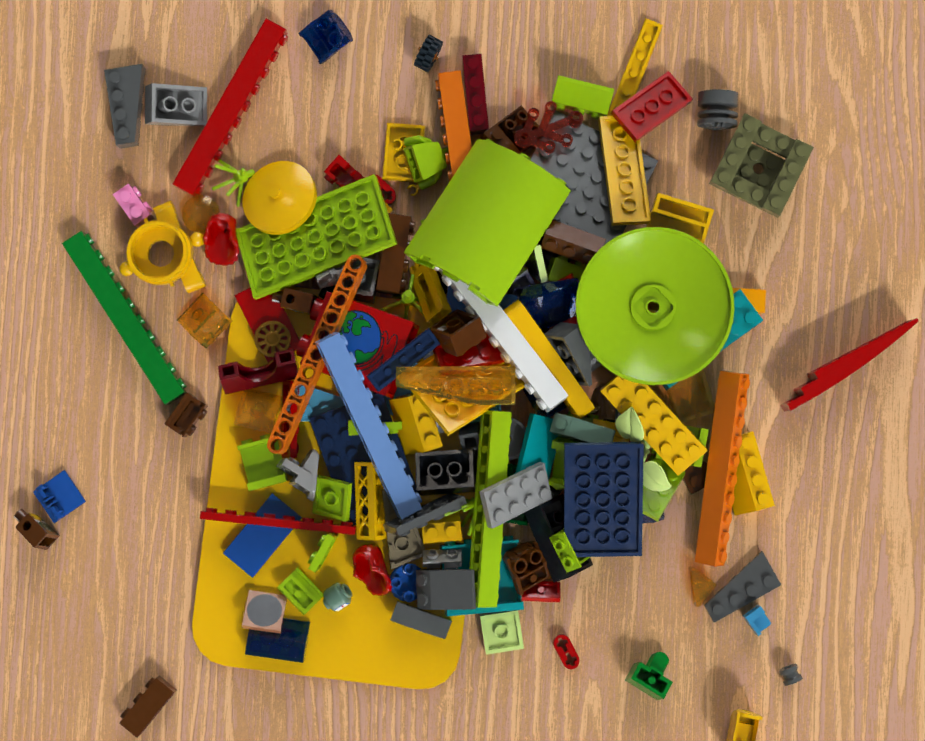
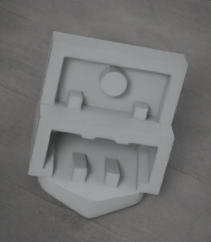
[276,449,319,501]

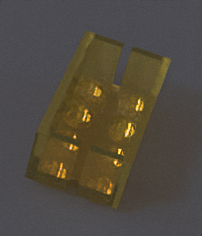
[667,369,715,422]

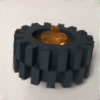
[414,35,443,72]

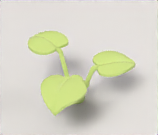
[615,407,672,491]

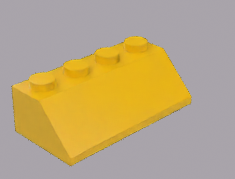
[732,431,775,516]

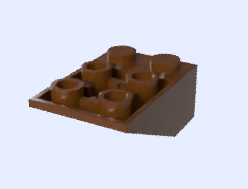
[479,105,544,154]

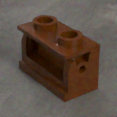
[165,392,208,437]

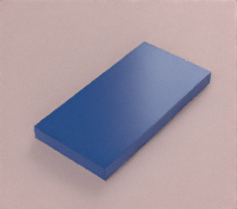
[223,493,302,578]

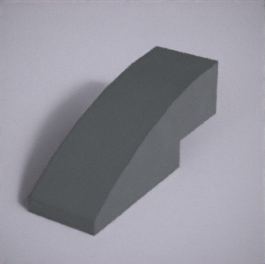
[390,601,452,639]

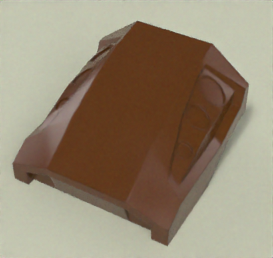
[502,541,551,595]

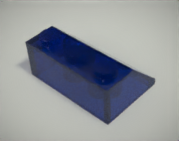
[245,618,310,663]

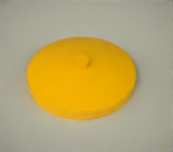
[242,161,317,235]

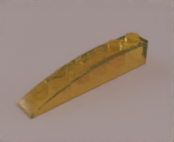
[396,366,515,405]

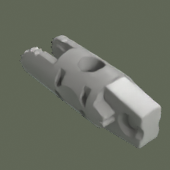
[315,260,361,289]

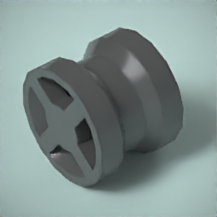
[779,664,803,686]

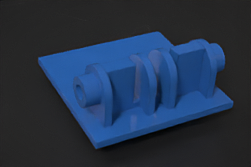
[33,470,86,523]

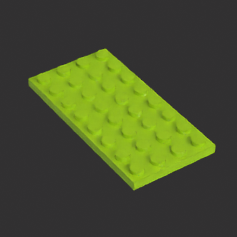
[236,174,397,300]

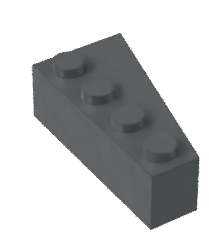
[104,64,146,149]

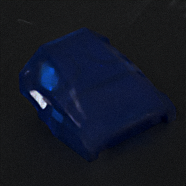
[298,10,353,64]

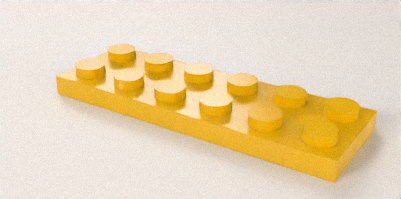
[598,116,651,226]
[600,375,708,476]

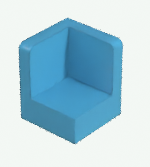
[743,605,771,636]

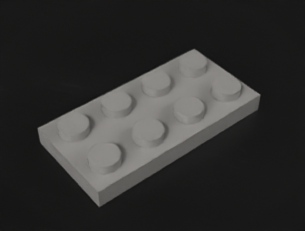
[479,462,552,529]

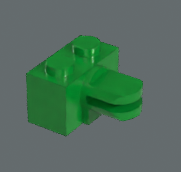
[625,652,673,700]

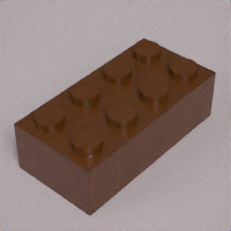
[376,213,415,295]

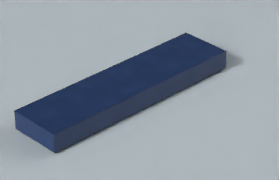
[366,328,440,392]

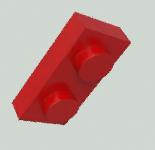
[521,581,561,603]

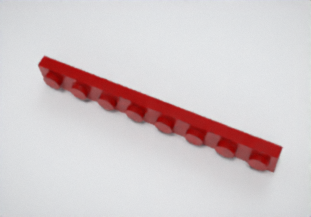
[200,507,356,535]

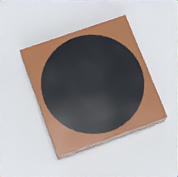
[242,590,287,634]

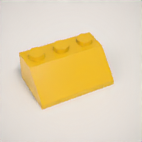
[389,393,443,455]

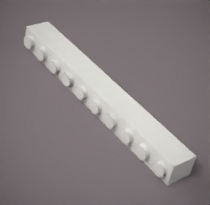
[434,266,568,413]

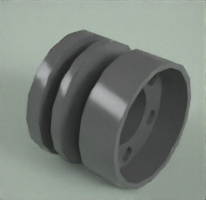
[697,89,738,130]

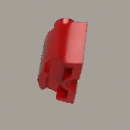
[324,155,365,188]

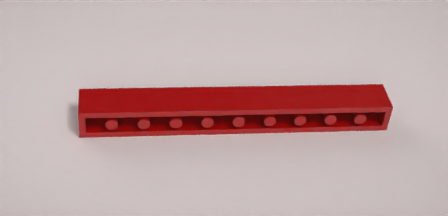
[173,18,288,197]

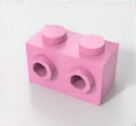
[113,184,154,228]

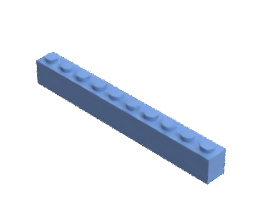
[315,332,422,519]

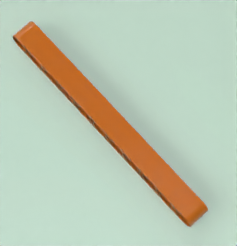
[267,255,367,454]

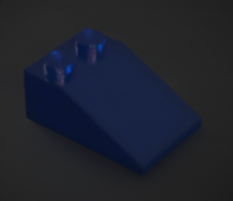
[519,278,579,329]

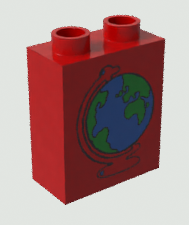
[296,291,420,399]

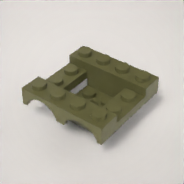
[709,113,814,218]

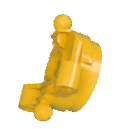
[119,200,206,294]

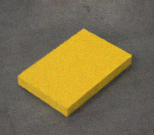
[382,123,425,183]

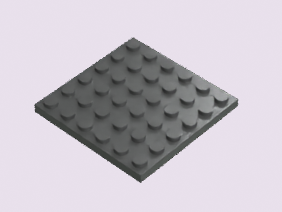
[531,110,658,244]

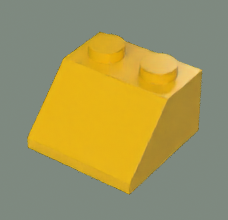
[420,504,462,544]

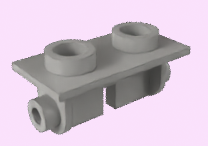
[423,549,462,569]

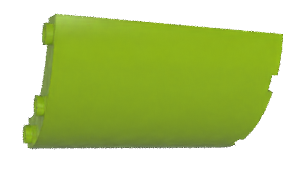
[404,139,571,306]

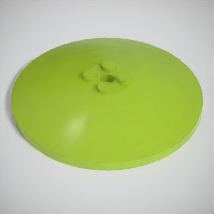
[575,227,734,385]

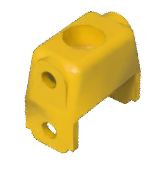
[726,709,763,741]

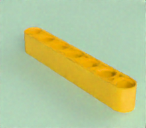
[503,300,595,419]

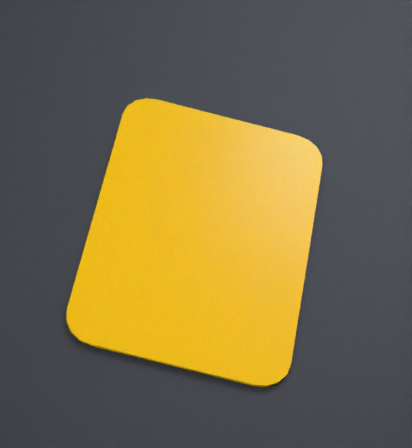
[192,286,480,689]

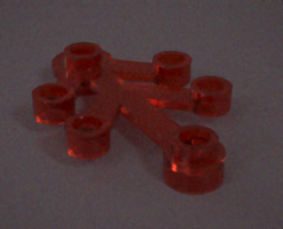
[514,101,583,154]

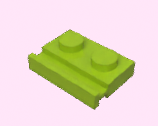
[277,567,323,615]

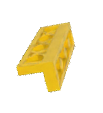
[354,462,387,540]

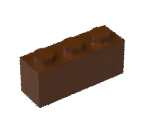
[119,675,177,738]

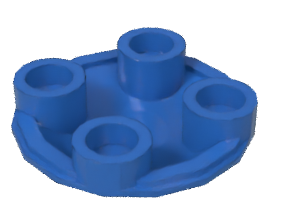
[390,563,421,602]

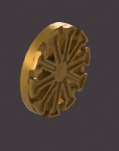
[254,321,291,357]

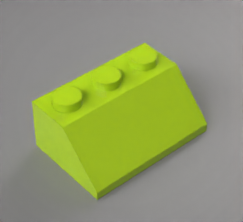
[551,75,614,119]

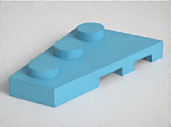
[299,386,345,422]

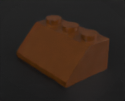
[541,220,606,266]

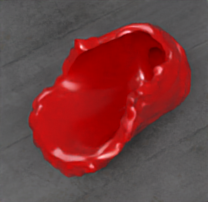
[203,213,239,266]
[352,544,393,596]

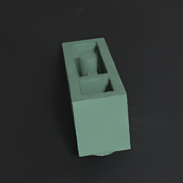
[550,413,616,443]

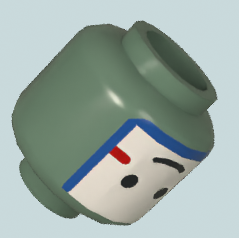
[323,583,352,612]

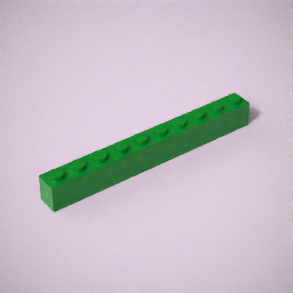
[62,231,187,405]

